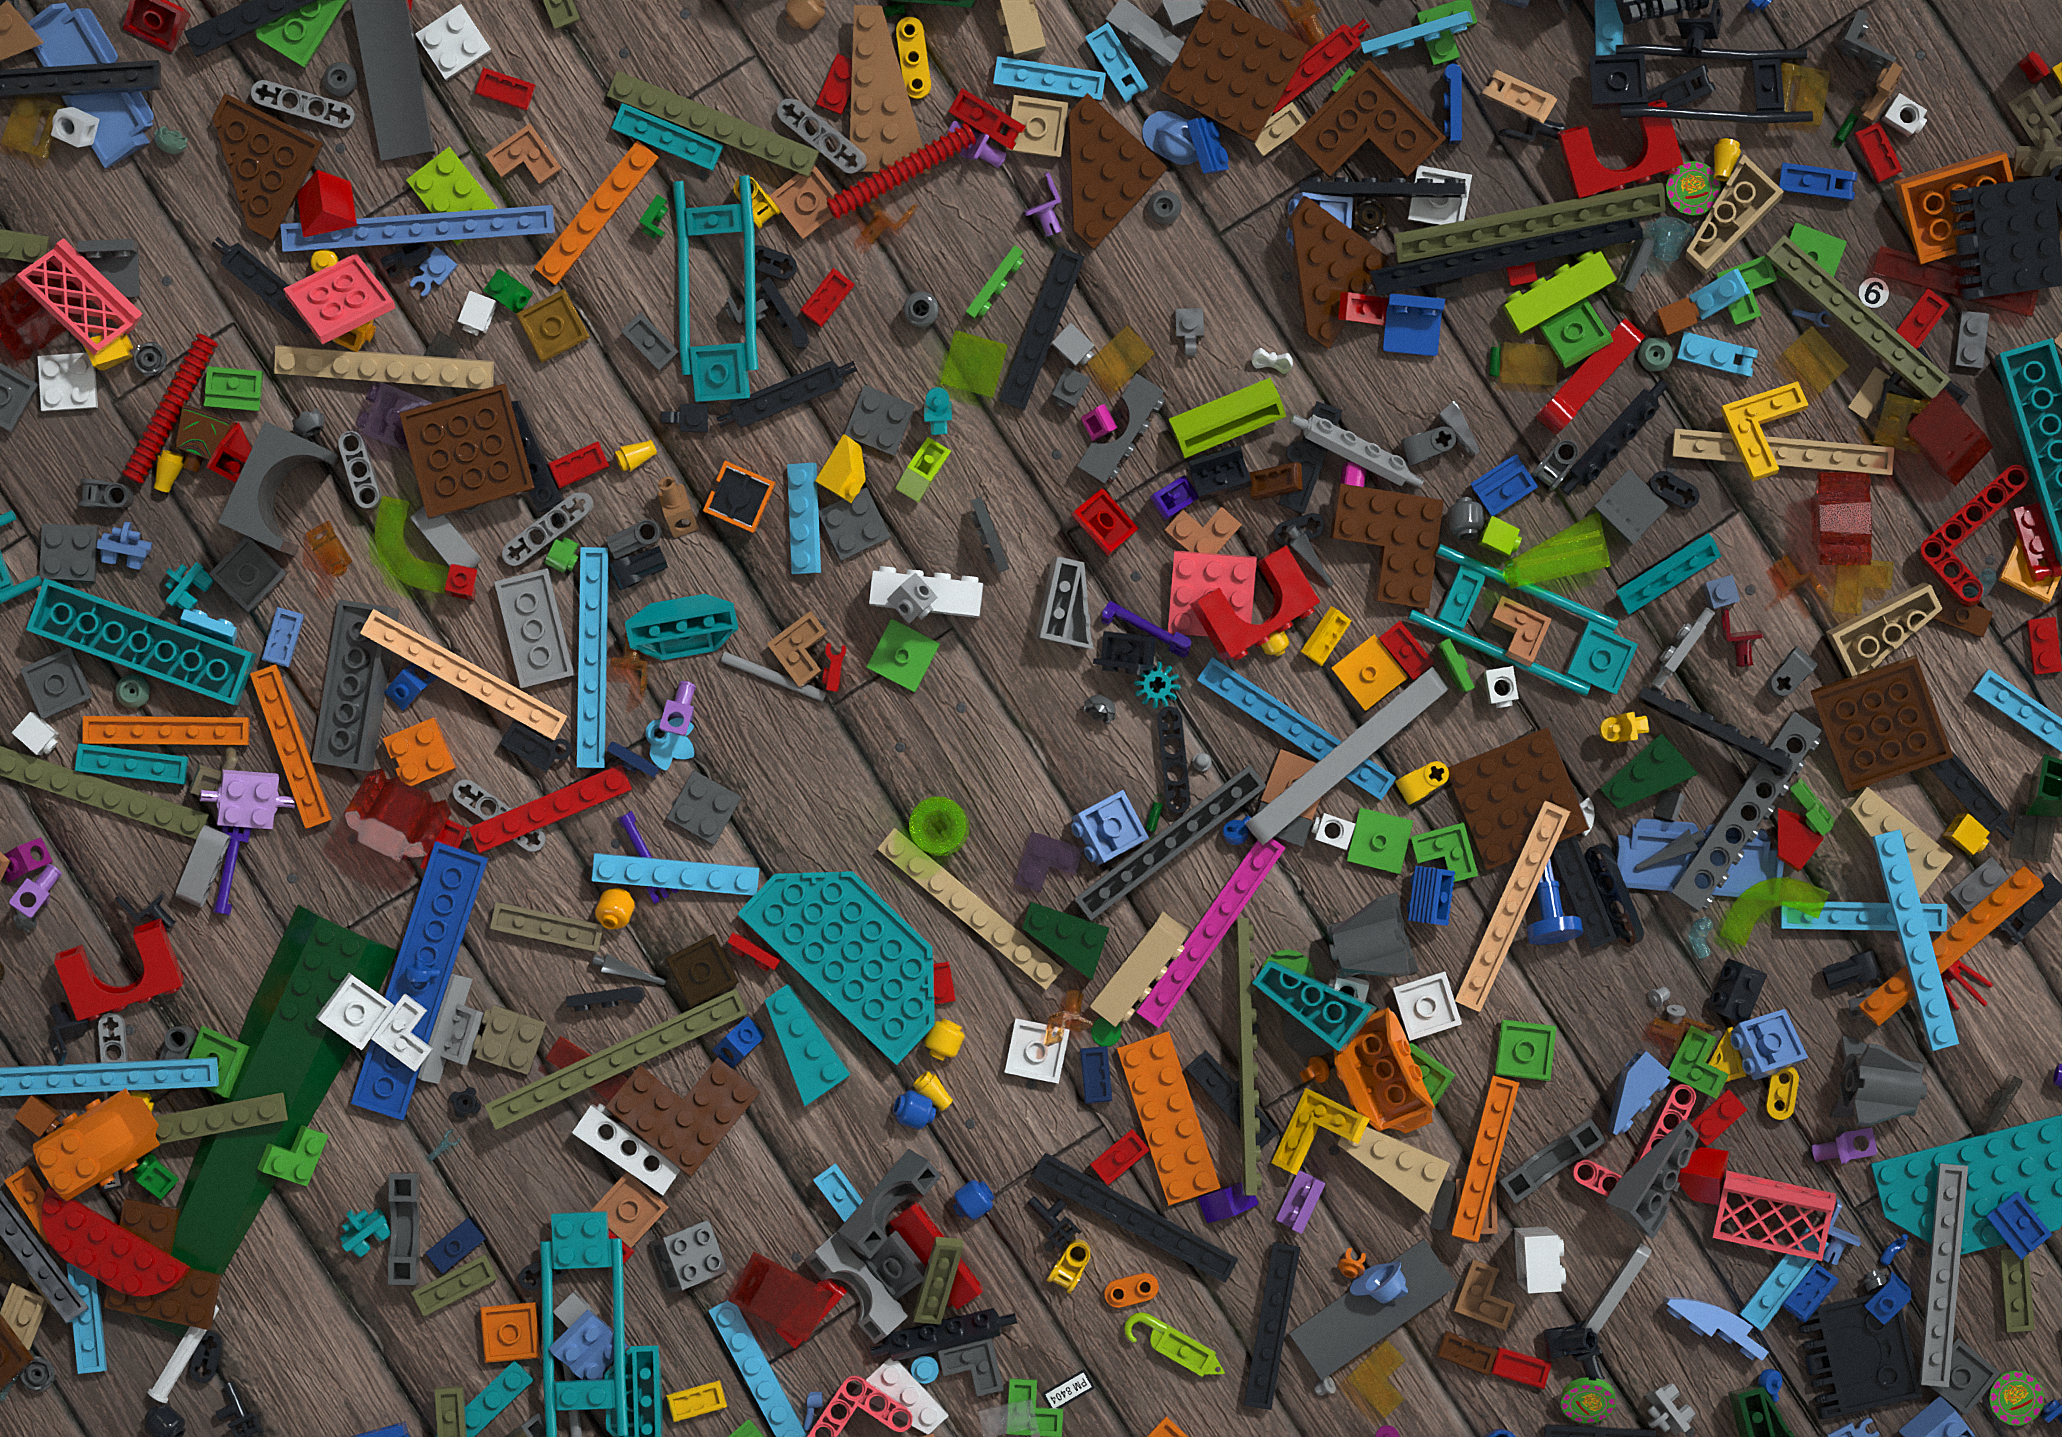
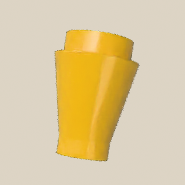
[1713,138,1741,182]
[614,439,657,472]
[154,450,184,493]
[912,1070,953,1111]

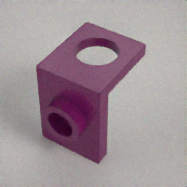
[3,837,53,883]

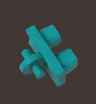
[924,387,952,435]
[165,562,214,611]
[340,1207,391,1258]

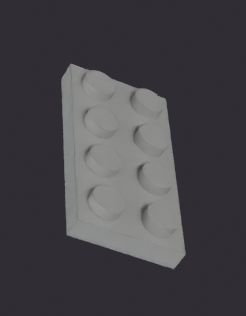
[494,568,575,689]

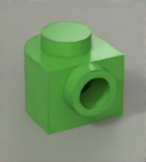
[544,537,579,573]

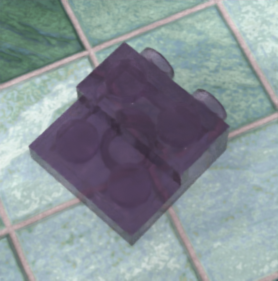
[355,381,432,453]

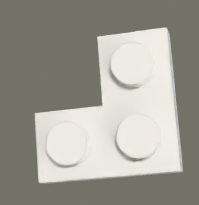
[371,994,433,1072]

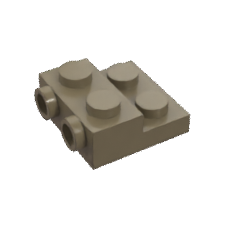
[472,1004,547,1075]

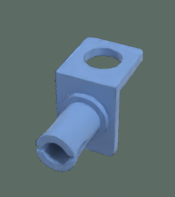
[1823,1198,1861,1265]

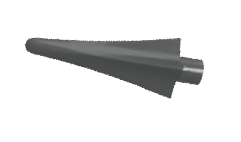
[1285,525,1333,587]
[1635,829,1706,870]
[592,953,666,985]

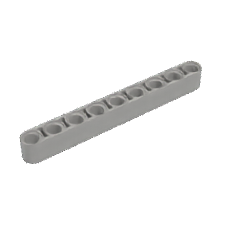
[1245,666,1450,845]

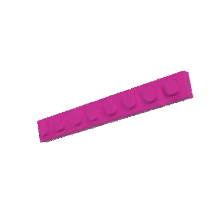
[1136,838,1285,1028]

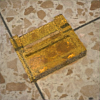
[1781,63,1831,127]
[1,98,65,160]
[1873,393,1936,453]

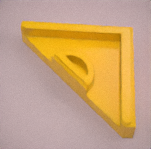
[1707,1027,1746,1082]

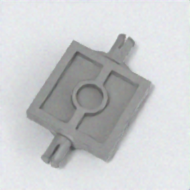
[1651,607,1715,690]

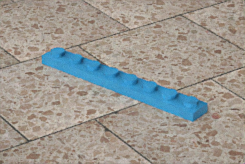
[1197,657,1396,800]

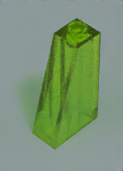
[1503,512,1611,589]

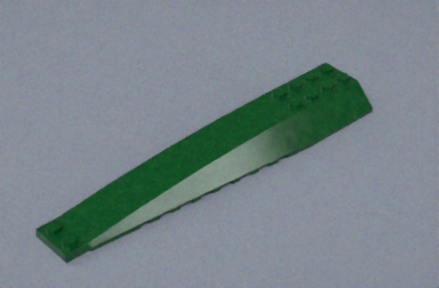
[135,904,398,1338]

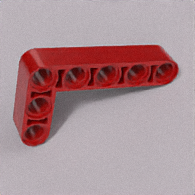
[1535,318,1645,435]
[1919,465,2029,607]

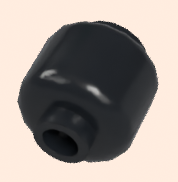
[144,1404,186,1437]

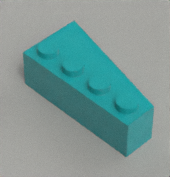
[1252,961,1377,1051]
[764,983,851,1106]

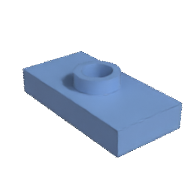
[262,607,305,668]

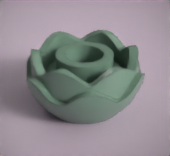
[154,126,188,154]
[1638,338,1673,372]
[116,674,150,709]

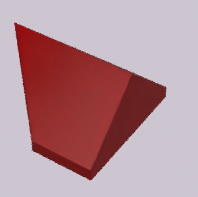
[206,422,252,483]
[1776,808,1824,872]
[1677,1146,1729,1205]

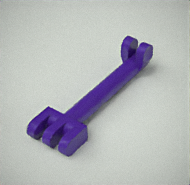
[1101,601,1191,658]
[617,810,679,904]
[213,826,252,916]

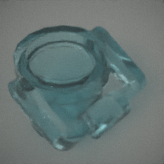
[1646,217,1695,261]

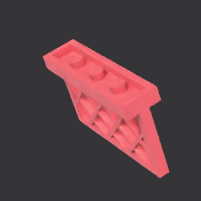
[15,238,143,356]
[1713,1170,1836,1261]

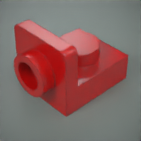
[445,564,478,601]

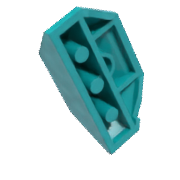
[625,594,739,661]
[605,1345,663,1437]

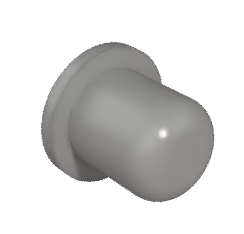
[1192,753,1211,772]
[1648,987,1670,1007]
[1666,1005,1686,1026]
[1314,1376,1336,1396]

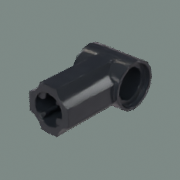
[609,546,669,590]
[1822,950,1881,991]
[1542,1327,1598,1359]

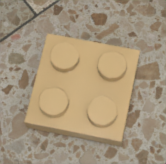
[1006,95,1068,158]

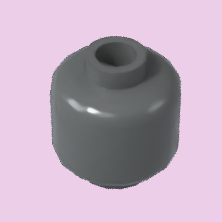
[903,291,939,328]
[1447,497,1485,540]

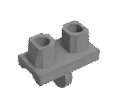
[1645,1383,1696,1435]

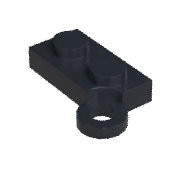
[500,720,572,773]

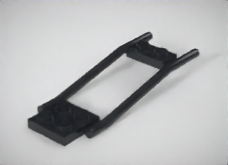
[1588,44,1813,124]

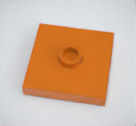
[480,1302,541,1363]

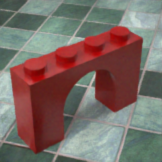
[1557,99,1684,198]
[1190,545,1320,662]
[54,918,184,1021]

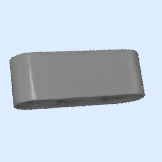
[338,431,383,510]
[410,505,482,568]
[175,825,231,908]

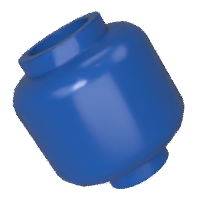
[893,1090,936,1130]
[952,1180,995,1221]

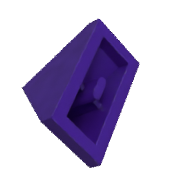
[1149,475,1199,521]
[1197,1181,1258,1223]

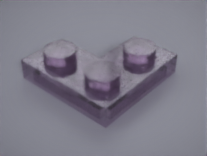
[1015,831,1084,892]

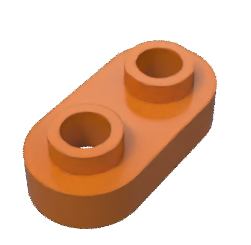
[1104,1272,1159,1308]

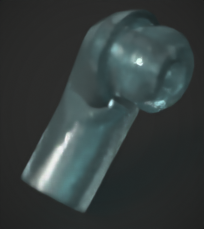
[1962,568,1997,598]
[1689,917,1713,959]

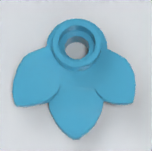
[645,718,694,770]

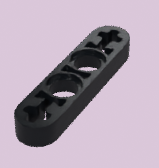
[1157,706,1191,813]
[1585,843,1644,947]

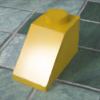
[83,334,134,371]
[815,434,866,503]
[1942,813,1990,855]

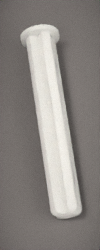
[148,1305,219,1403]

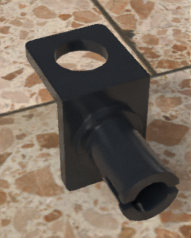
[1677,0,1723,57]
[1498,117,1564,143]
[115,890,176,932]
[48,1002,88,1066]
[1567,1320,1605,1381]

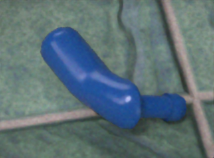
[1880,1234,1908,1266]

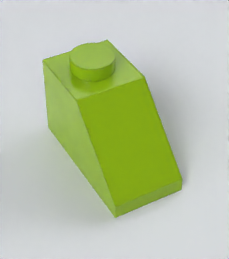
[895,437,951,503]
[1477,516,1522,557]

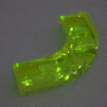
[375,495,450,594]
[1720,877,1830,946]

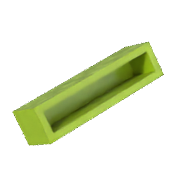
[1502,250,1617,336]
[1169,378,1287,458]

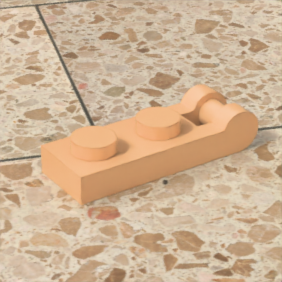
[1481,70,1557,123]

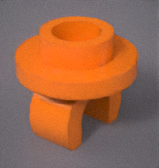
[1299,1056,1330,1083]
[1337,1248,1366,1278]

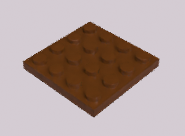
[1159,0,1309,144]
[399,383,535,519]
[1811,655,1953,792]
[1447,727,1590,870]

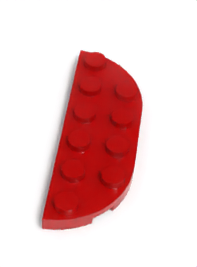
[41,1186,190,1296]

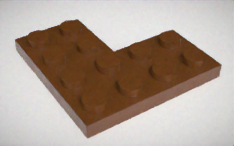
[1290,60,1446,178]
[1330,483,1444,609]
[604,1058,760,1178]
[104,1198,221,1330]

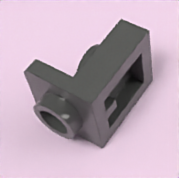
[1051,366,1091,410]

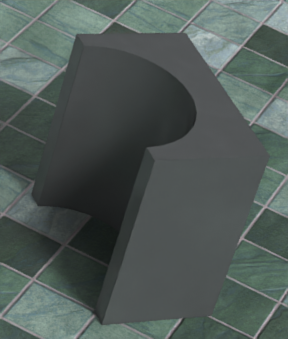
[218,421,341,556]

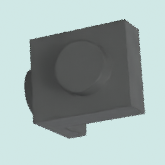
[725,296,769,325]

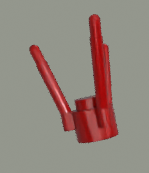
[1940,959,1993,1010]

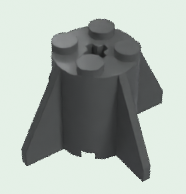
[1327,892,1419,978]
[1830,1036,1927,1126]

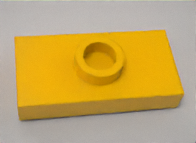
[1300,606,1352,666]
[666,1380,727,1422]

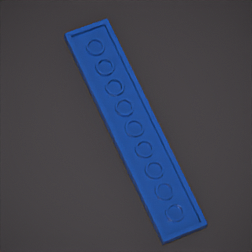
[351,841,489,1120]

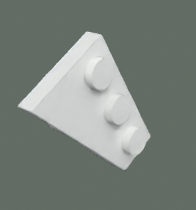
[852,1357,949,1435]

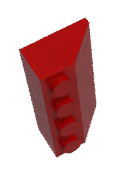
[889,1200,983,1310]

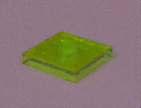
[940,330,1008,398]

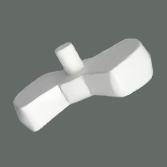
[1251,348,1293,374]

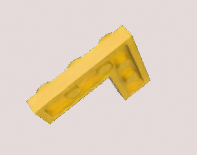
[1720,381,1808,482]
[1271,1088,1370,1175]

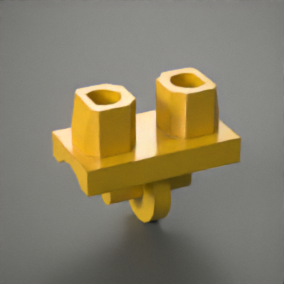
[1599,712,1649,744]

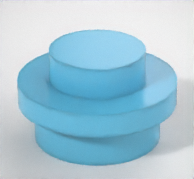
[911,1356,939,1384]

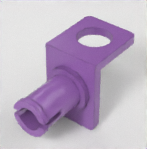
[945,121,1006,168]
[1024,171,1062,237]
[659,681,696,736]
[9,864,62,918]
[1812,1128,1877,1164]

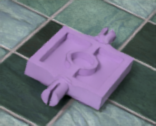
[200,770,295,829]

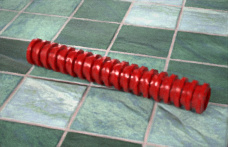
[826,123,977,220]
[122,333,218,484]

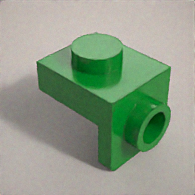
[483,268,533,314]

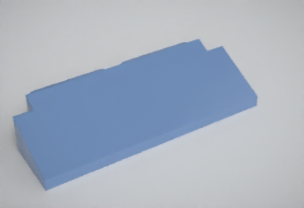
[27,3,154,168]
[1616,818,1784,901]

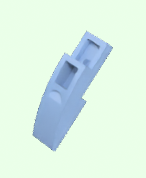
[1664,1297,1769,1361]

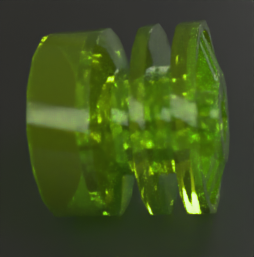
[909,797,970,856]

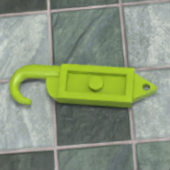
[1124,1312,1225,1377]

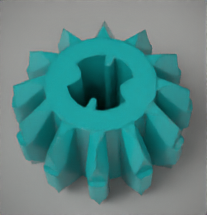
[1134,662,1181,709]

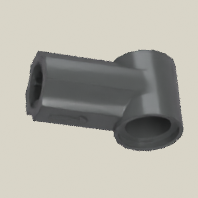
[606,519,663,559]
[159,1025,196,1060]

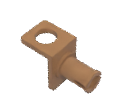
[658,476,699,538]

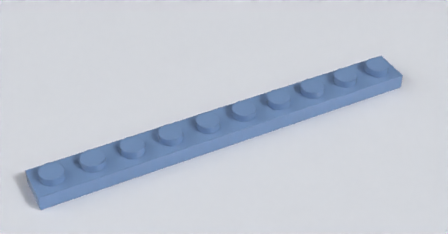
[281,205,555,252]

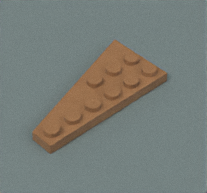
[849,5,931,174]

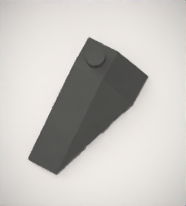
[1605,1119,1699,1239]

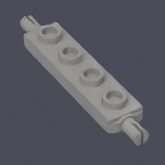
[1289,413,1424,489]

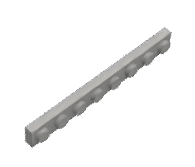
[1919,1163,1968,1387]

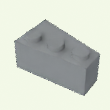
[1035,557,1093,649]

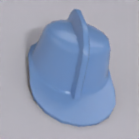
[1142,111,1198,165]
[1350,1261,1408,1304]

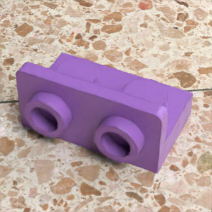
[1276,1171,1325,1234]

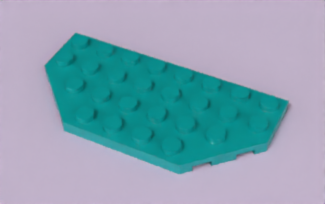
[737,871,935,1065]
[1870,1114,2062,1255]

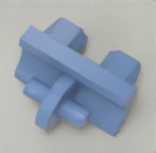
[97,521,153,569]

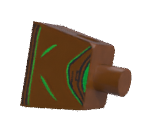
[176,404,237,473]

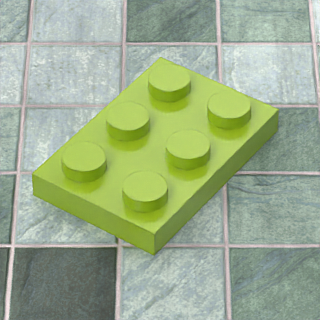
[406,146,498,246]

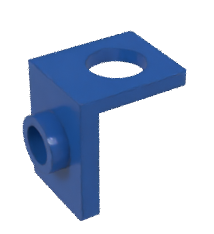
[384,662,438,711]
[712,1016,766,1069]
[1865,1272,1912,1325]

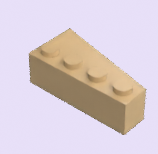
[996,0,1046,58]
[1685,155,1784,276]
[1826,582,1942,678]
[1845,787,1953,898]
[1090,912,1189,1027]
[1336,1126,1450,1214]

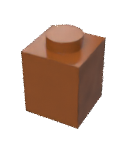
[1654,297,1700,338]
[14,1094,62,1138]

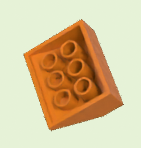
[1894,150,2013,264]

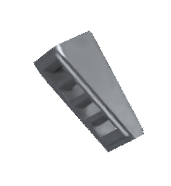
[1437,400,1480,457]

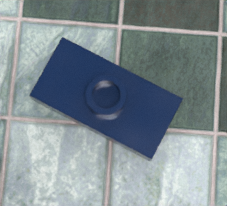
[607,741,660,778]
[1080,1046,1112,1104]
[425,1217,486,1274]

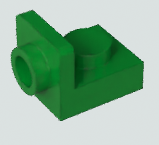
[639,194,669,240]
[132,1152,179,1200]

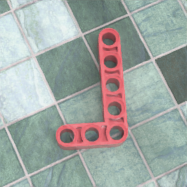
[1571,1083,1696,1197]
[807,1375,913,1437]

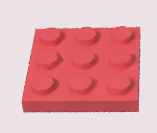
[284,253,395,344]
[1167,550,1257,637]

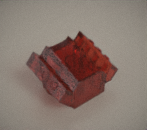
[0,261,91,361]
[1811,472,1872,565]
[343,768,451,862]

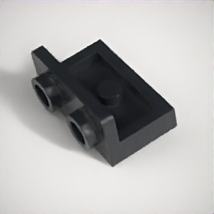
[1188,446,1252,502]
[1093,631,1156,675]
[1707,958,1768,1023]

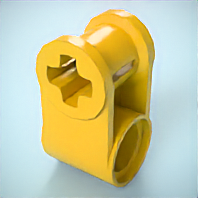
[734,177,781,229]
[1395,761,1449,805]
[1046,1239,1090,1294]

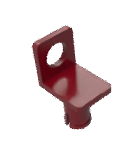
[1721,607,1764,667]

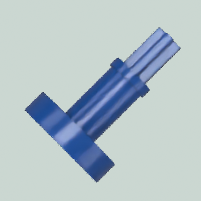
[1526,858,1583,945]

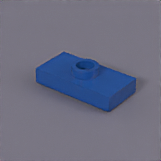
[1782,1263,1839,1323]

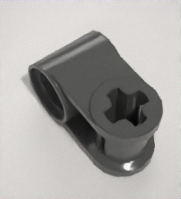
[1401,427,1456,466]
[1531,440,1579,492]
[78,478,134,509]
[1767,646,1818,697]

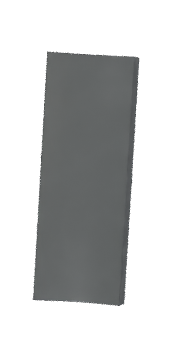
[351,0,436,161]
[312,599,400,772]
[1289,1238,1457,1381]

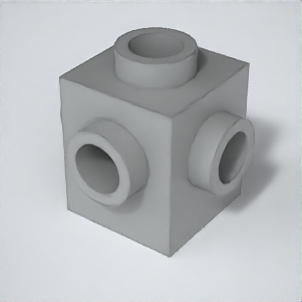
[887,573,938,624]

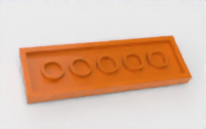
[1117,1031,1221,1206]

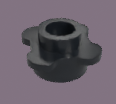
[450,1087,481,1118]

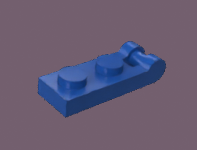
[1443,64,1462,144]
[1778,163,1858,201]

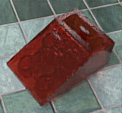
[1905,389,1993,486]
[728,1252,833,1342]

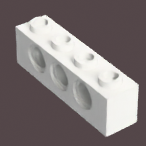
[572,1103,681,1195]

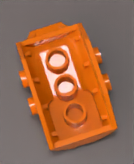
[1334,1007,1435,1134]
[33,1088,160,1201]

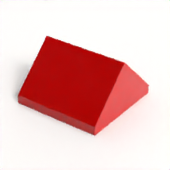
[123,0,191,52]
[297,170,358,237]
[1071,488,1139,557]

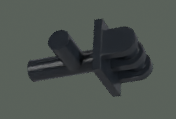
[1027,1196,1082,1251]
[215,1382,264,1437]

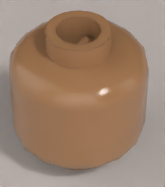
[785,0,826,30]

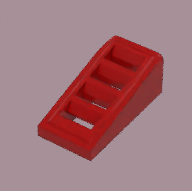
[2018,50,2050,84]

